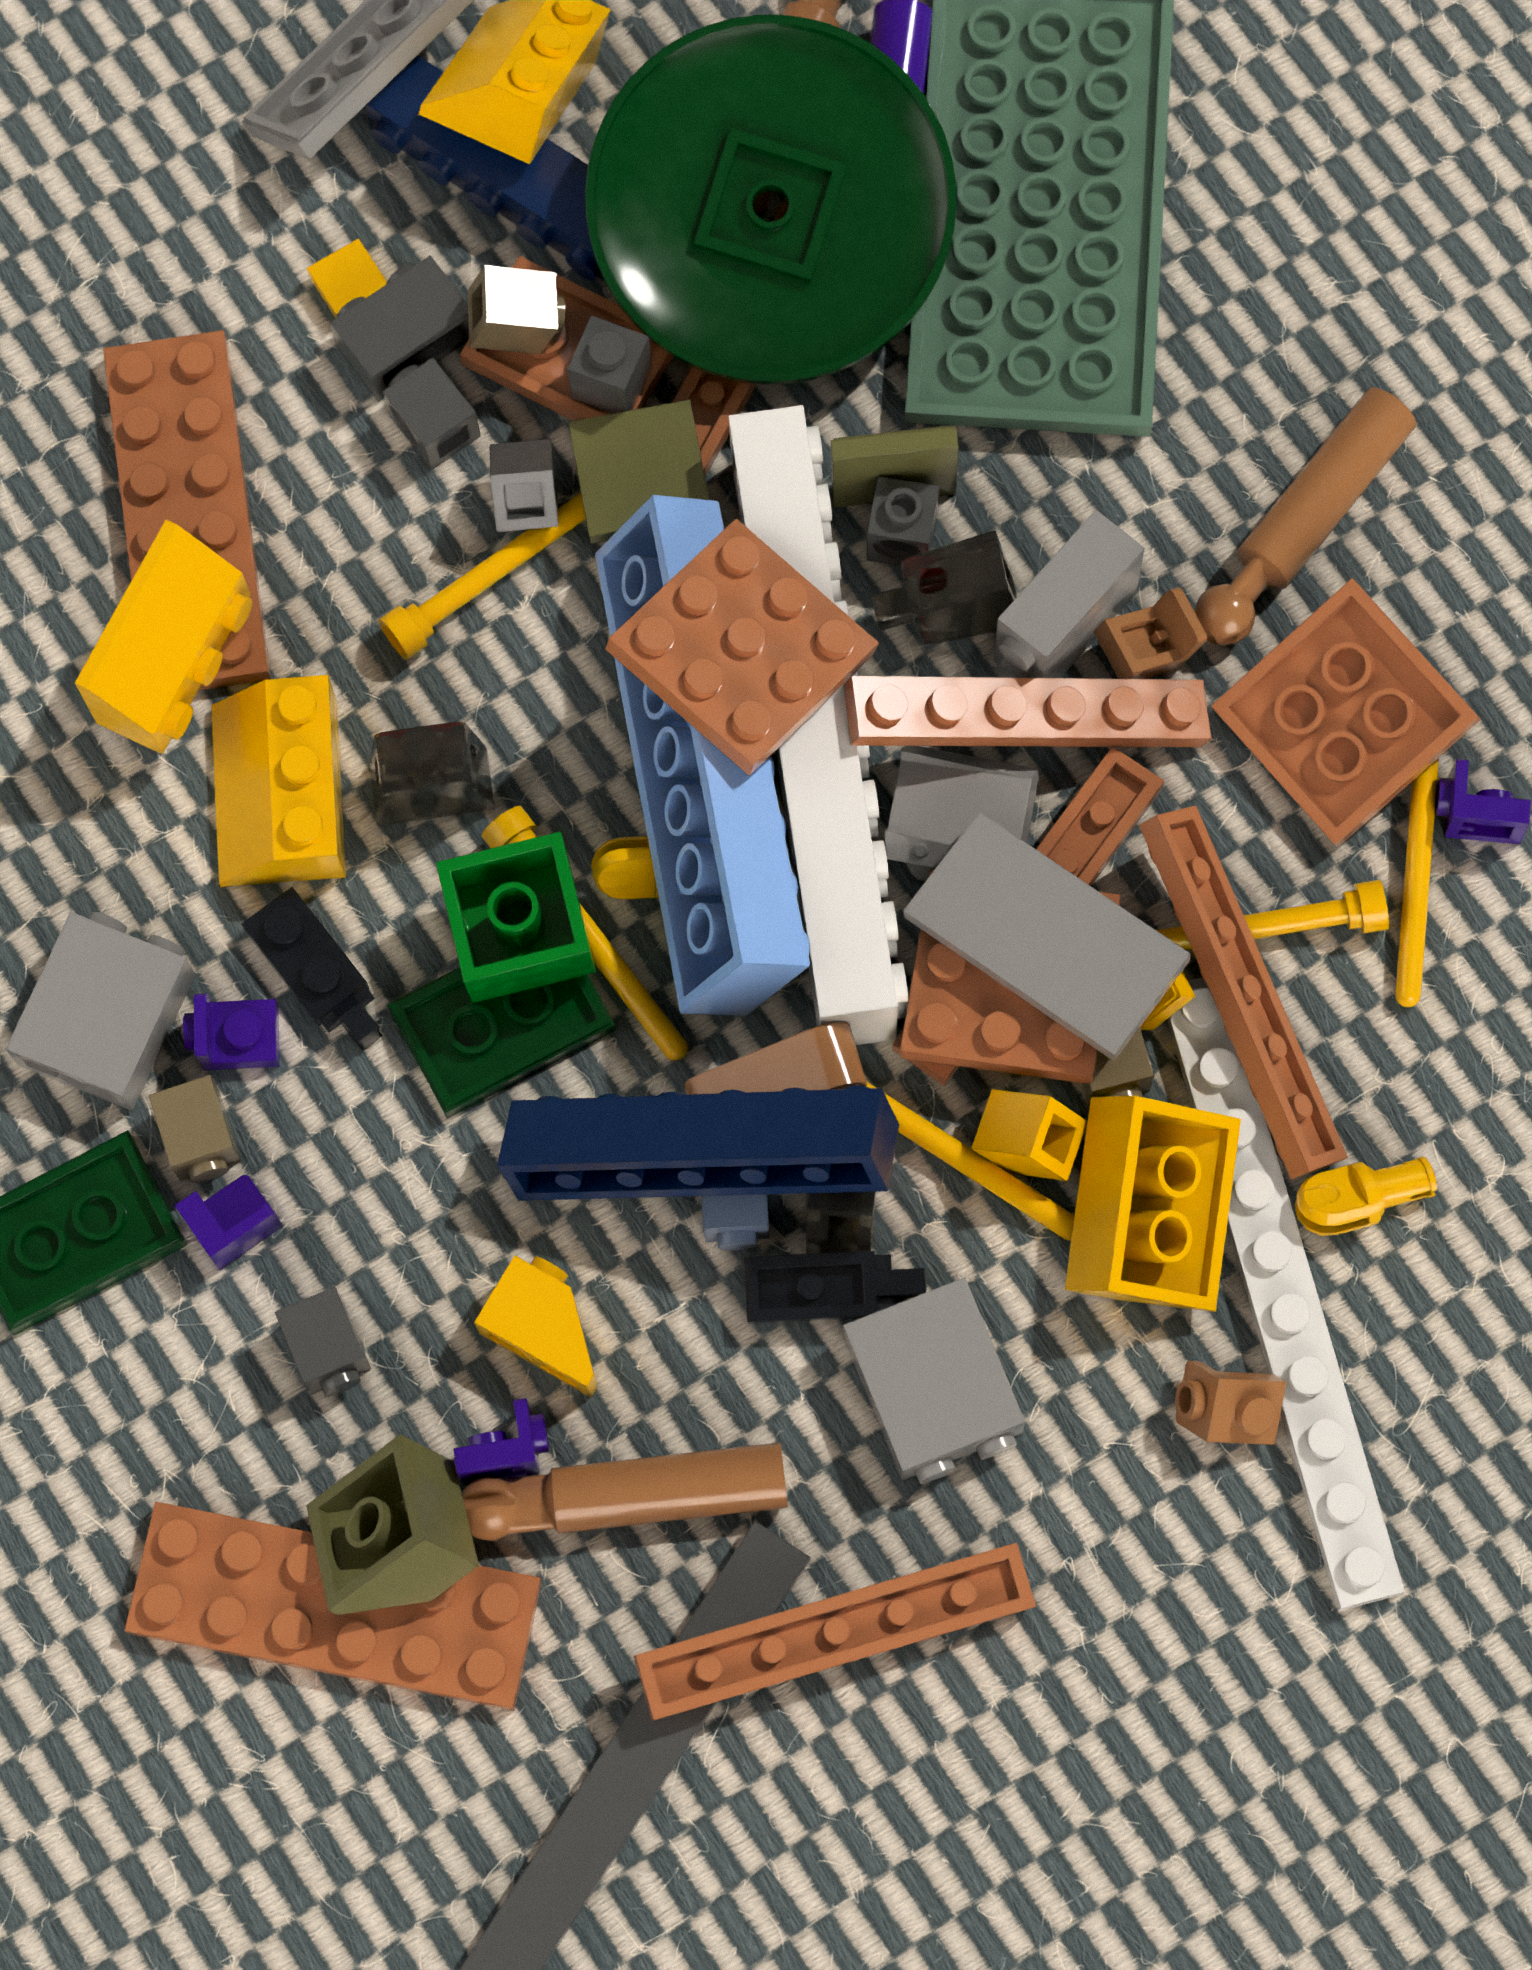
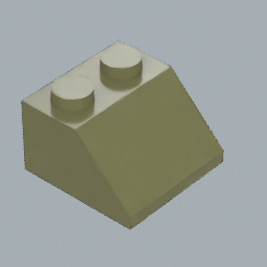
[306,1434,479,1615]

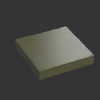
[568,400,709,544]
[831,425,959,508]

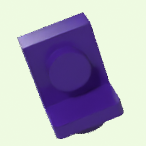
[1435,759,1531,844]
[183,993,280,1070]
[453,1398,549,1486]

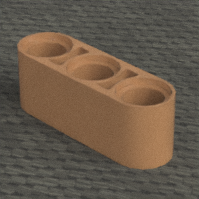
[684,1022,867,1095]

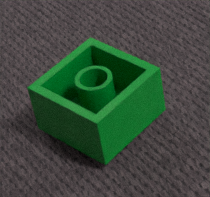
[436,831,596,1003]

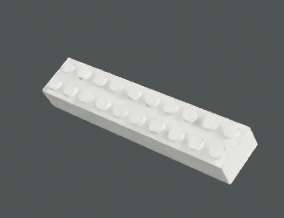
[728,405,908,1045]

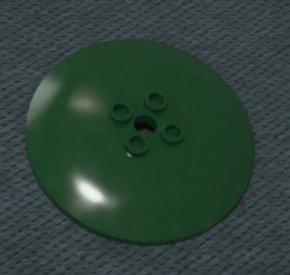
[585,15,957,384]

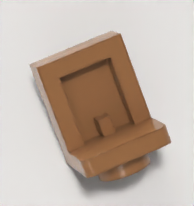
[1094,587,1207,679]
[1175,1361,1287,1445]

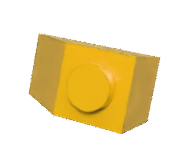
[474,1255,598,1398]

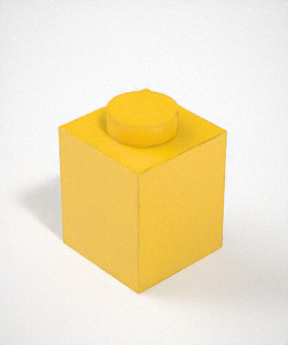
[971,1089,1087,1181]

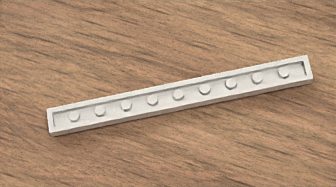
[1167,977,1405,1611]

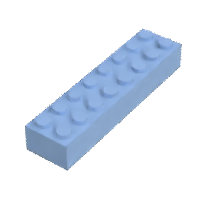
[595,495,810,1015]

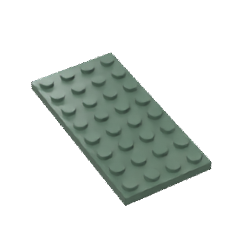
[905,0,1174,437]

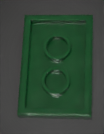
[387,967,616,1118]
[0,1130,187,1335]

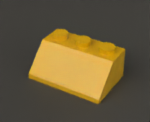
[419,0,611,164]
[75,519,252,755]
[211,675,346,887]
[1065,1095,1241,1312]

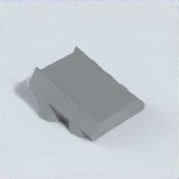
[884,746,1039,881]

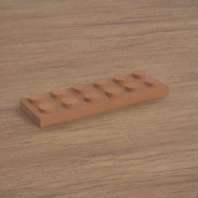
[103,330,271,691]
[125,1501,542,1711]

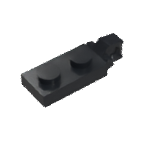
[241,887,383,1051]
[744,1251,927,1324]

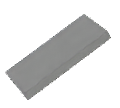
[241,0,474,160]
[903,812,1190,1061]

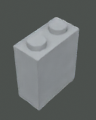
[994,510,1145,678]
[6,911,196,1111]
[843,1277,1025,1484]

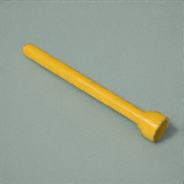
[378,493,586,660]
[1395,752,1446,1008]
[481,806,688,1061]
[1156,879,1389,951]
[866,1081,1075,1241]

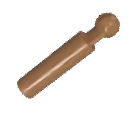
[1195,387,1417,646]
[461,1442,788,1541]

